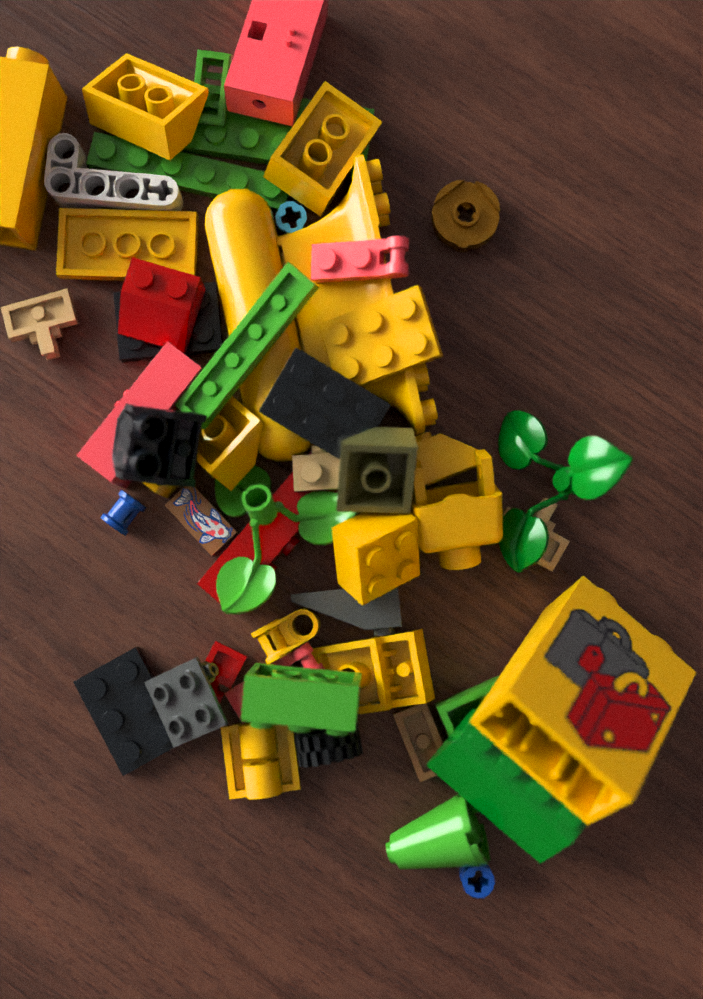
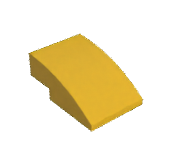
[311,629,435,714]

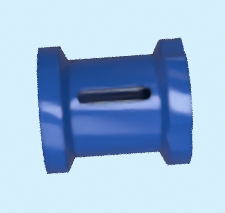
[100,489,147,536]
[459,865,495,898]

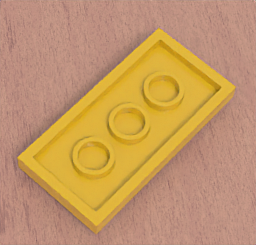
[56,208,198,281]

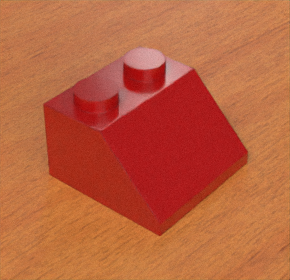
[118,257,206,354]

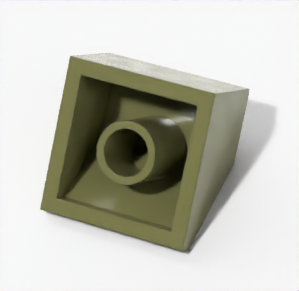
[336,427,418,514]

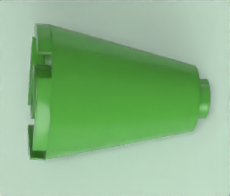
[386,794,490,870]

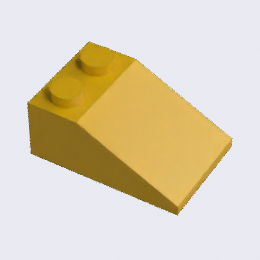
[263,81,382,217]

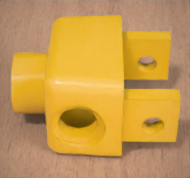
[410,449,503,570]

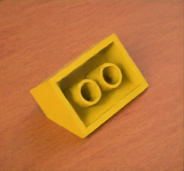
[82,53,209,160]

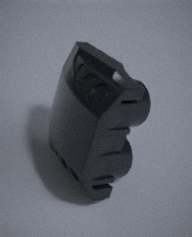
[112,403,207,487]

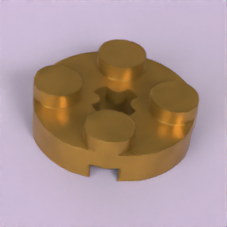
[431,180,500,252]

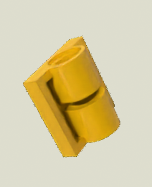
[221,722,301,800]

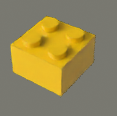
[332,512,420,606]

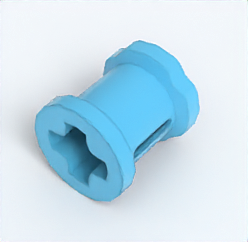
[275,201,307,234]

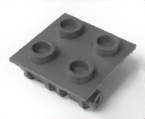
[144,657,228,748]

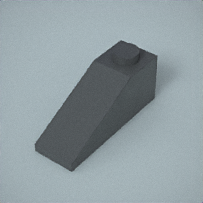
[291,587,402,636]

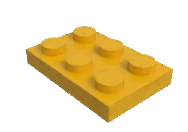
[319,285,443,387]

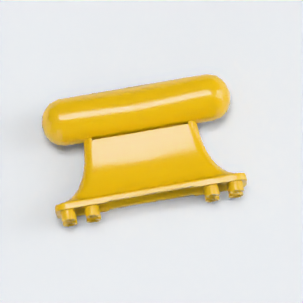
[205,154,438,462]

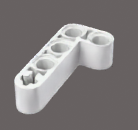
[44,133,184,211]

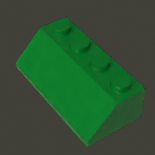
[426,708,587,864]

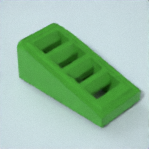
[194,49,233,127]

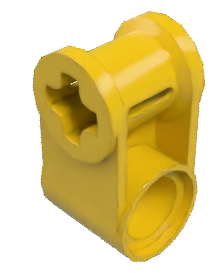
[251,608,321,664]

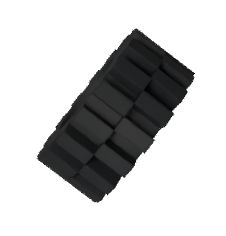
[294,724,363,767]

